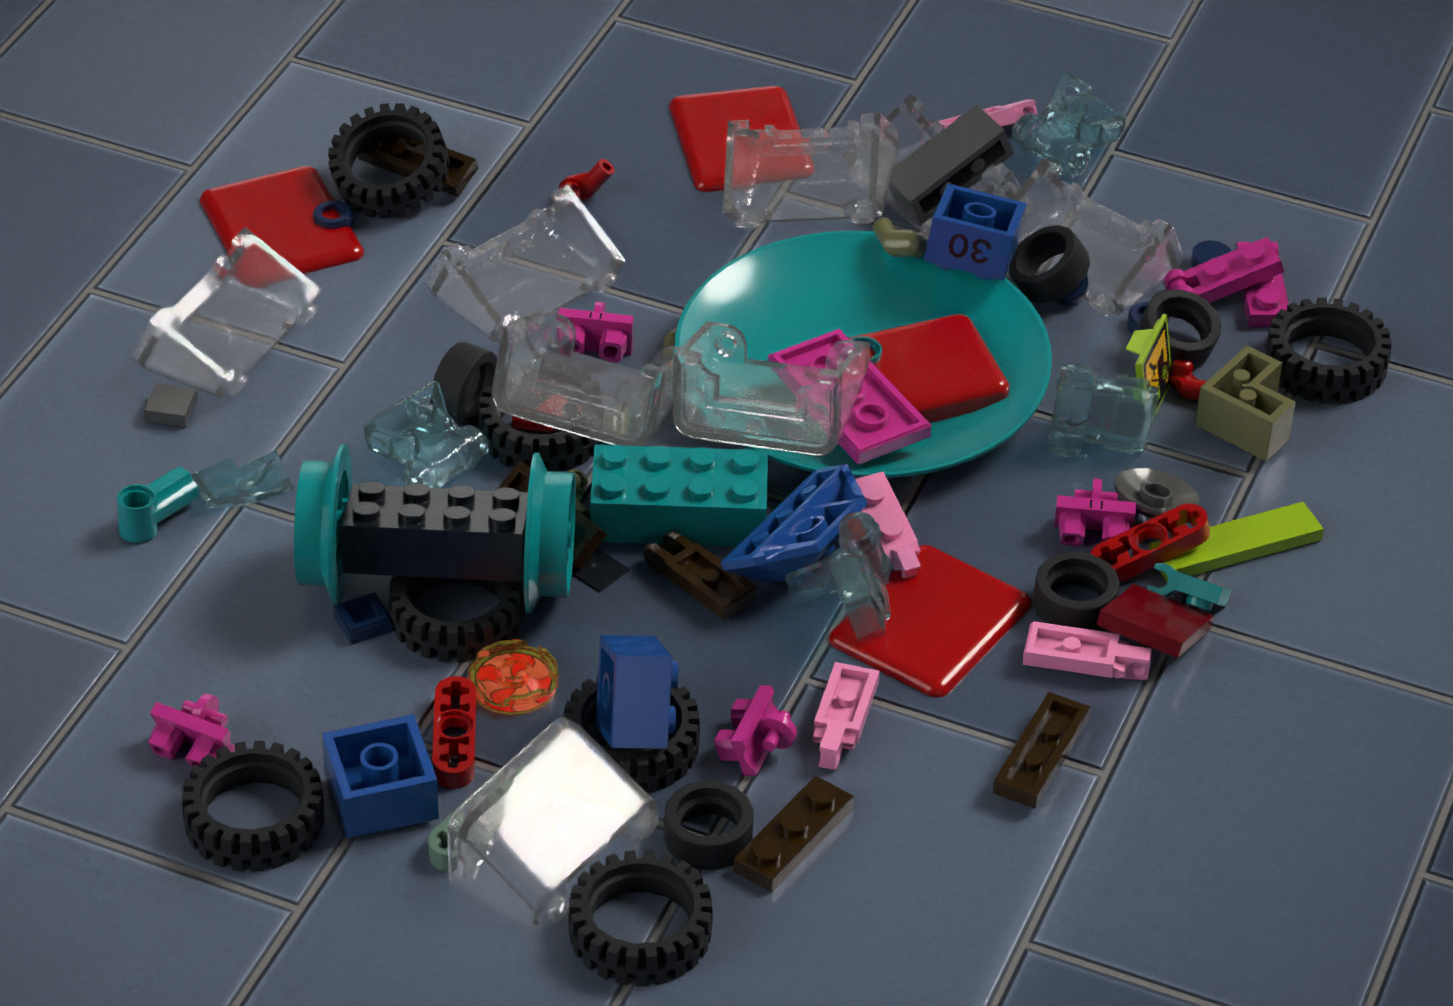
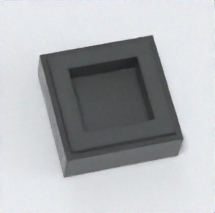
[144,383,198,427]

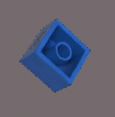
[924,184,1027,281]
[595,635,679,748]
[322,714,439,839]

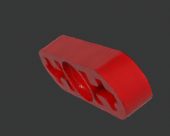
[1090,503,1210,583]
[432,676,477,789]

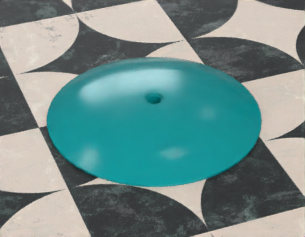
[674,230,1052,478]

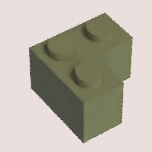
[1195,345,1296,462]

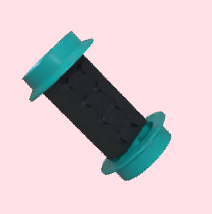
[294,443,576,614]

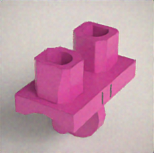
[558,302,634,363]
[1054,478,1136,546]
[714,685,797,776]
[148,693,235,767]

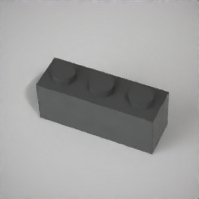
[883,105,1014,225]

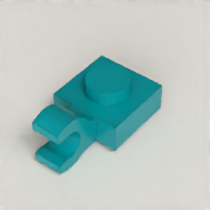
[1147,563,1232,611]

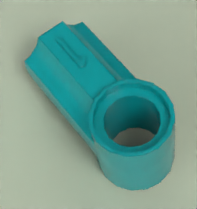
[116,466,199,543]

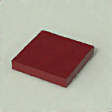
[1097,584,1214,658]

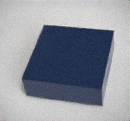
[333,592,393,645]

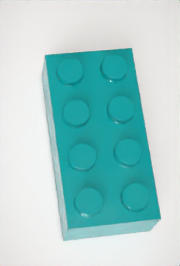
[590,445,768,547]

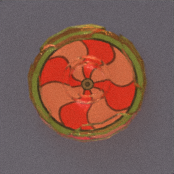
[468,639,559,715]

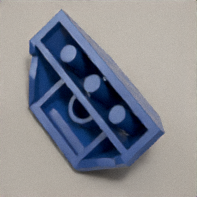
[720,464,868,584]

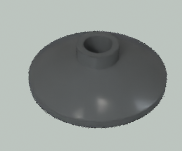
[1114,468,1200,519]

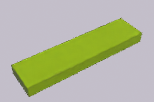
[1148,501,1324,582]

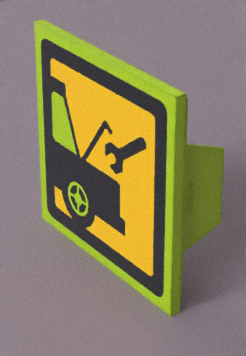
[1126,314,1172,431]

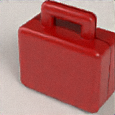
[669,86,815,192]
[200,166,364,286]
[849,314,1009,423]
[829,545,1032,698]

